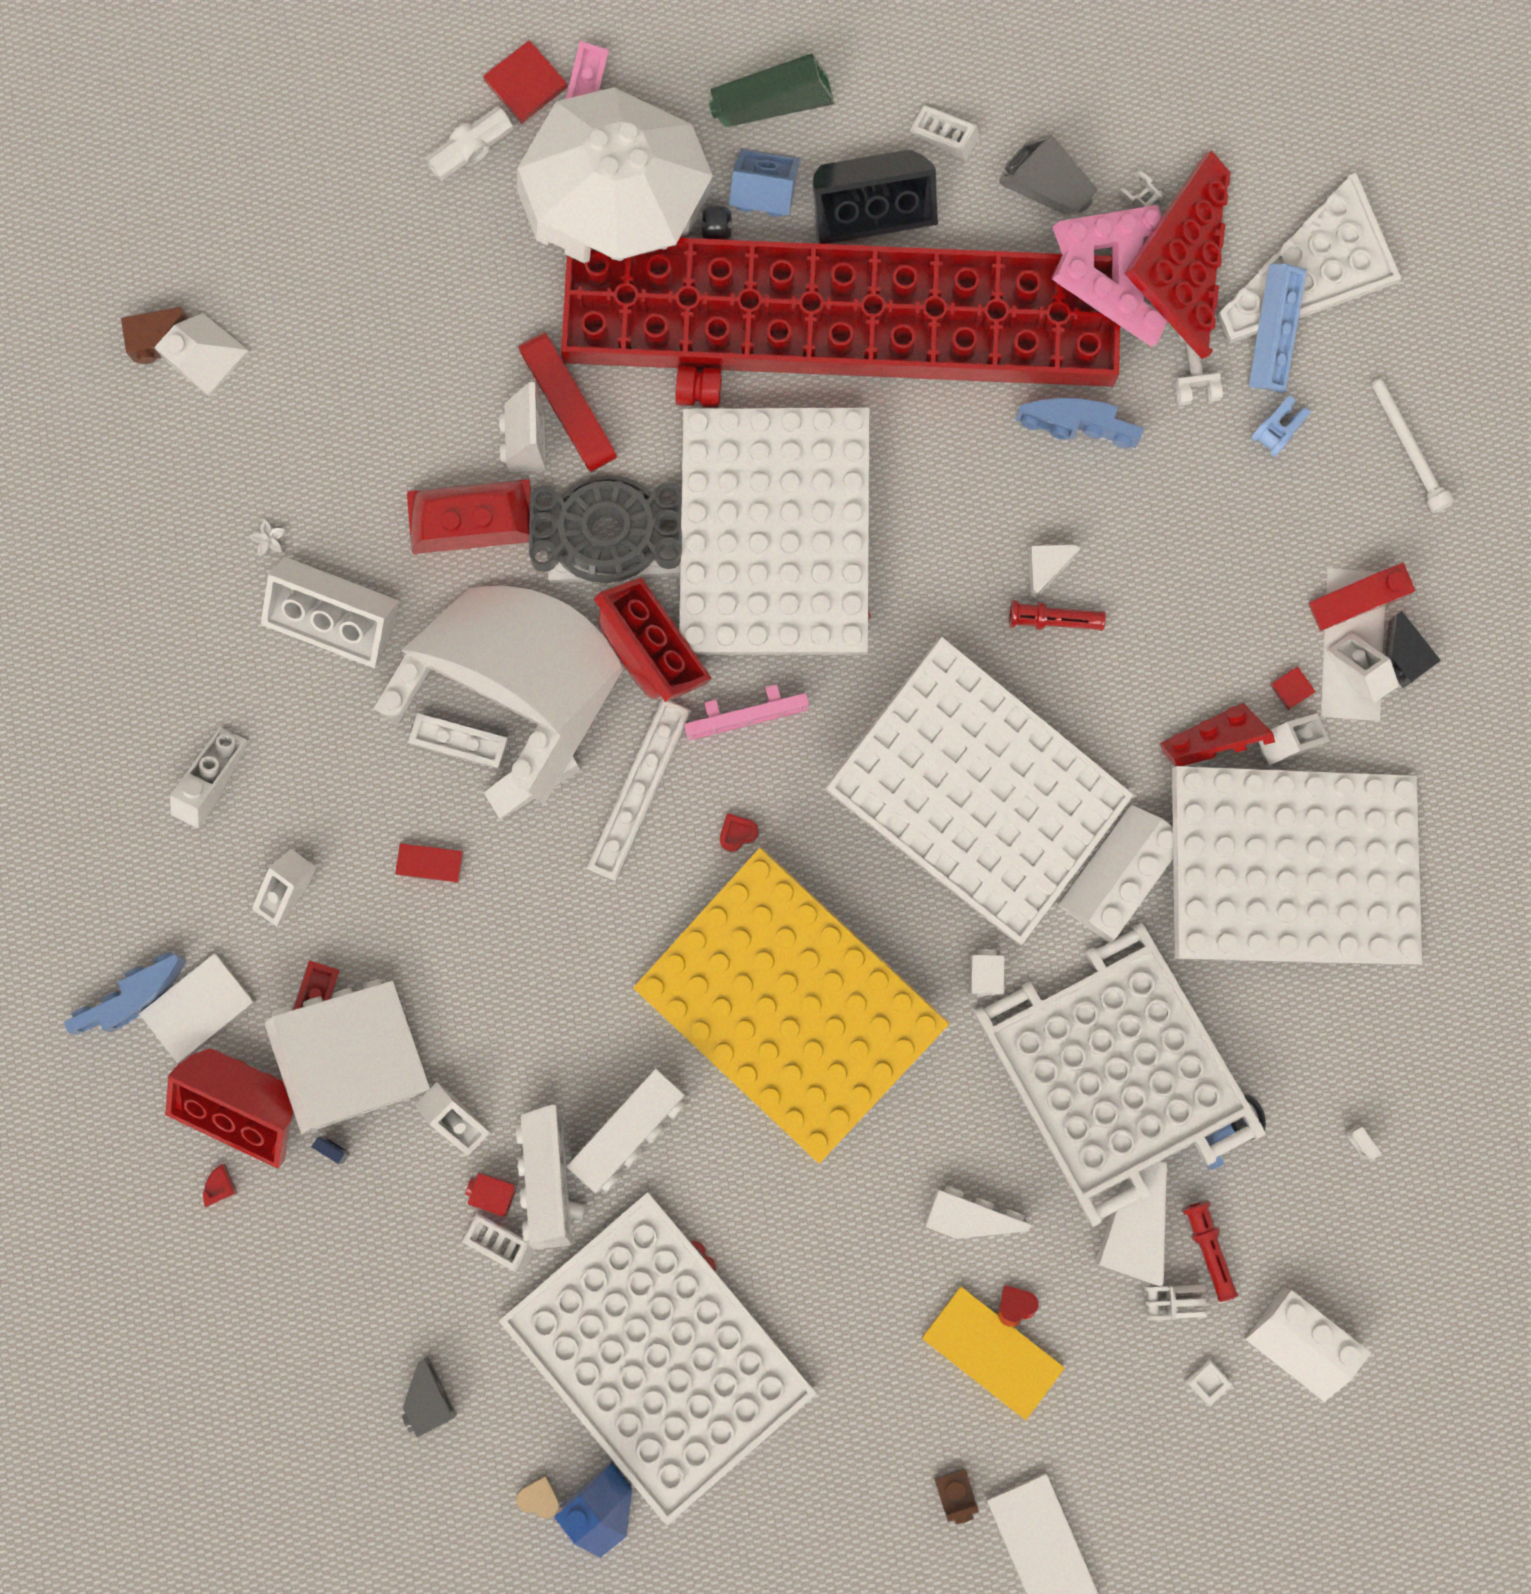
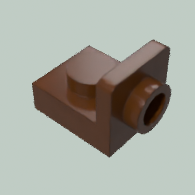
[934,1468,979,1524]

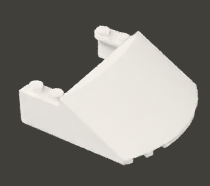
[373,585,624,804]

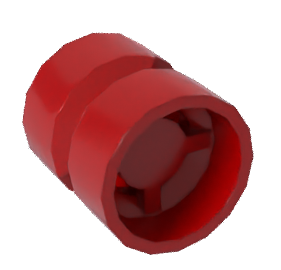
[675,365,722,409]

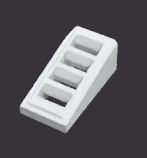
[910,105,979,160]
[462,1213,535,1272]

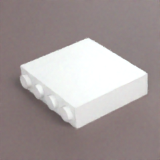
[264,979,430,1135]

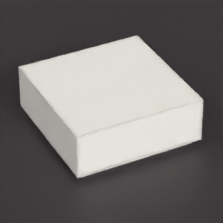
[1345,1126,1381,1160]
[1185,1359,1233,1407]

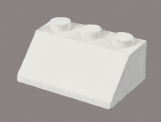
[1245,1287,1371,1402]

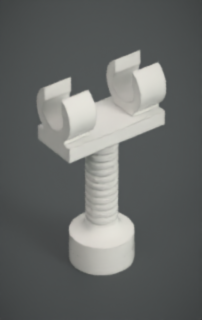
[1175,334,1223,406]

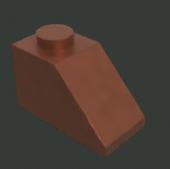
[121,307,189,364]

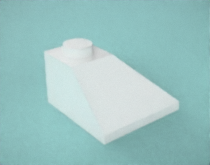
[154,313,249,397]

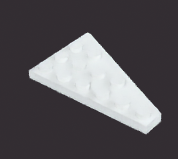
[1217,173,1402,344]

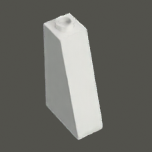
[1095,1161,1167,1287]

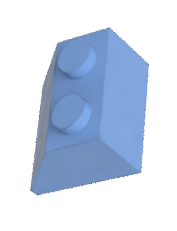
[729,149,800,217]

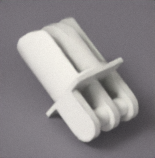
[1144,1284,1207,1321]

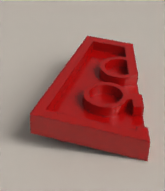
[1160,703,1275,767]

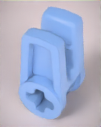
[1251,395,1311,458]

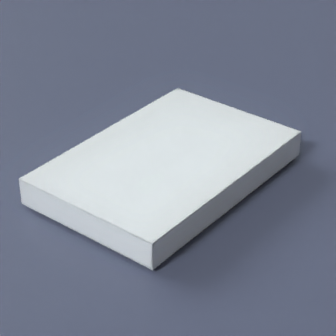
[139,953,256,1064]

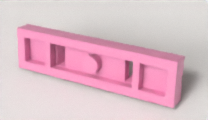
[684,684,809,741]

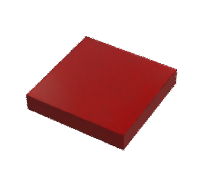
[483,40,568,124]

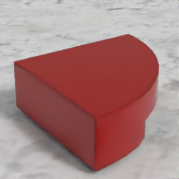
[203,1164,237,1207]

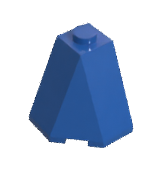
[554,1462,632,1558]

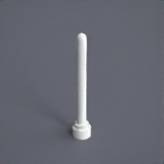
[1372,379,1455,514]

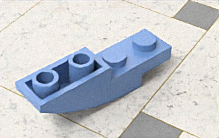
[1015,398,1144,449]
[64,952,186,1035]

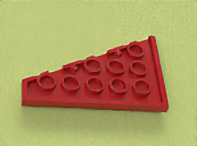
[1124,150,1231,359]

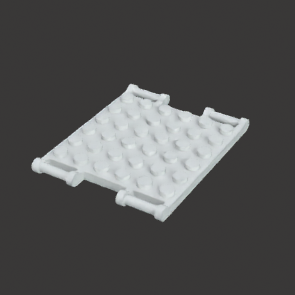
[973,922,1265,1227]

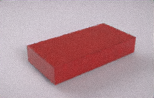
[395,843,464,883]

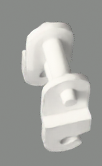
[1118,170,1164,208]

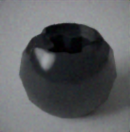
[702,205,732,240]

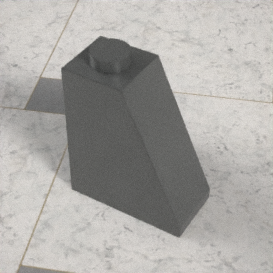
[999,135,1098,215]

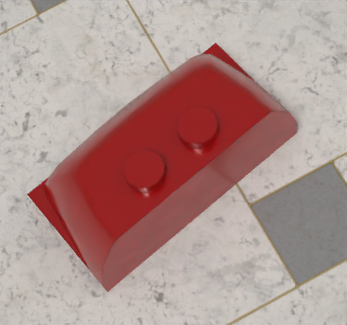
[406,479,531,554]
[594,577,712,702]
[165,1048,294,1169]

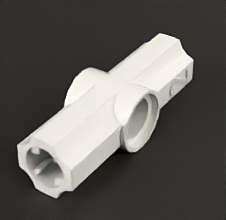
[425,106,514,181]

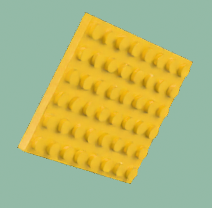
[633,847,950,1164]

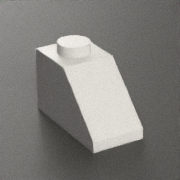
[1327,633,1399,703]
[1259,713,1330,765]
[252,849,316,927]
[414,1082,490,1156]

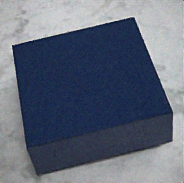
[311,1137,350,1164]

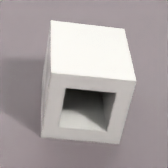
[969,949,1004,996]

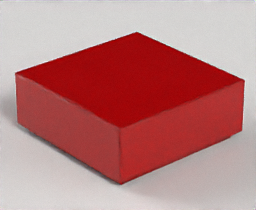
[1270,666,1316,710]

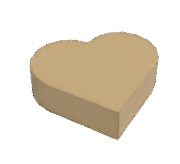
[516,1475,560,1519]

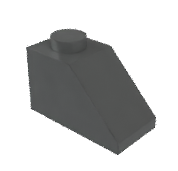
[402,1356,457,1438]

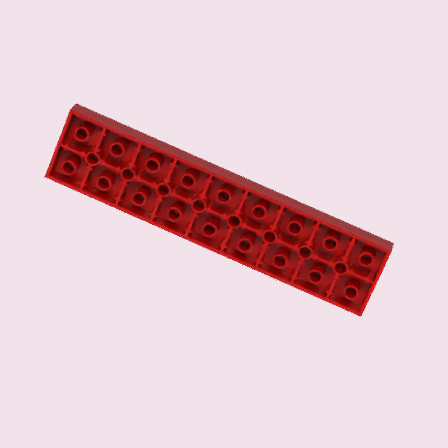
[561,238,1120,387]

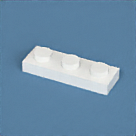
[408,713,509,769]

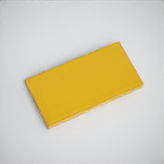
[921,1286,1065,1420]

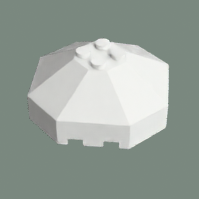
[516,87,713,263]

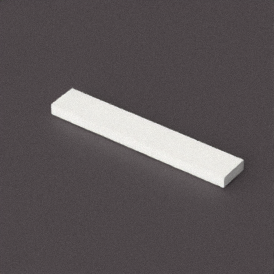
[586,699,692,882]

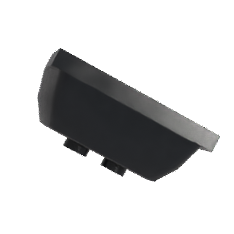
[813,150,938,244]

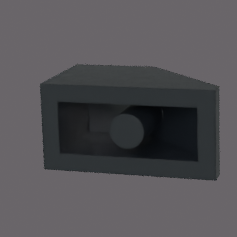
[1385,611,1441,688]

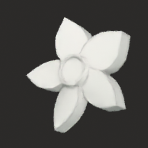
[249,520,286,557]

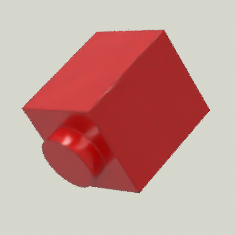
[465,1172,518,1217]

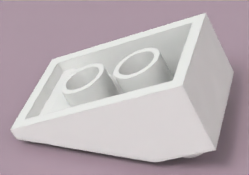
[499,382,546,472]

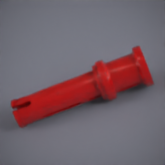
[1009,600,1106,631]
[1181,1200,1238,1302]

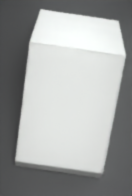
[1028,545,1080,600]

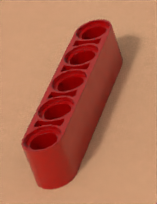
[517,331,617,473]

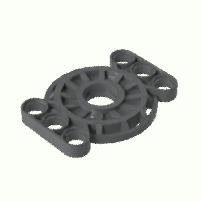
[529,475,682,583]

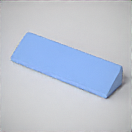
[1249,264,1307,393]

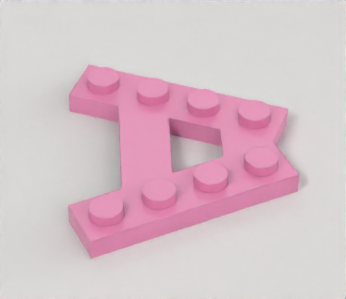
[1052,205,1167,347]

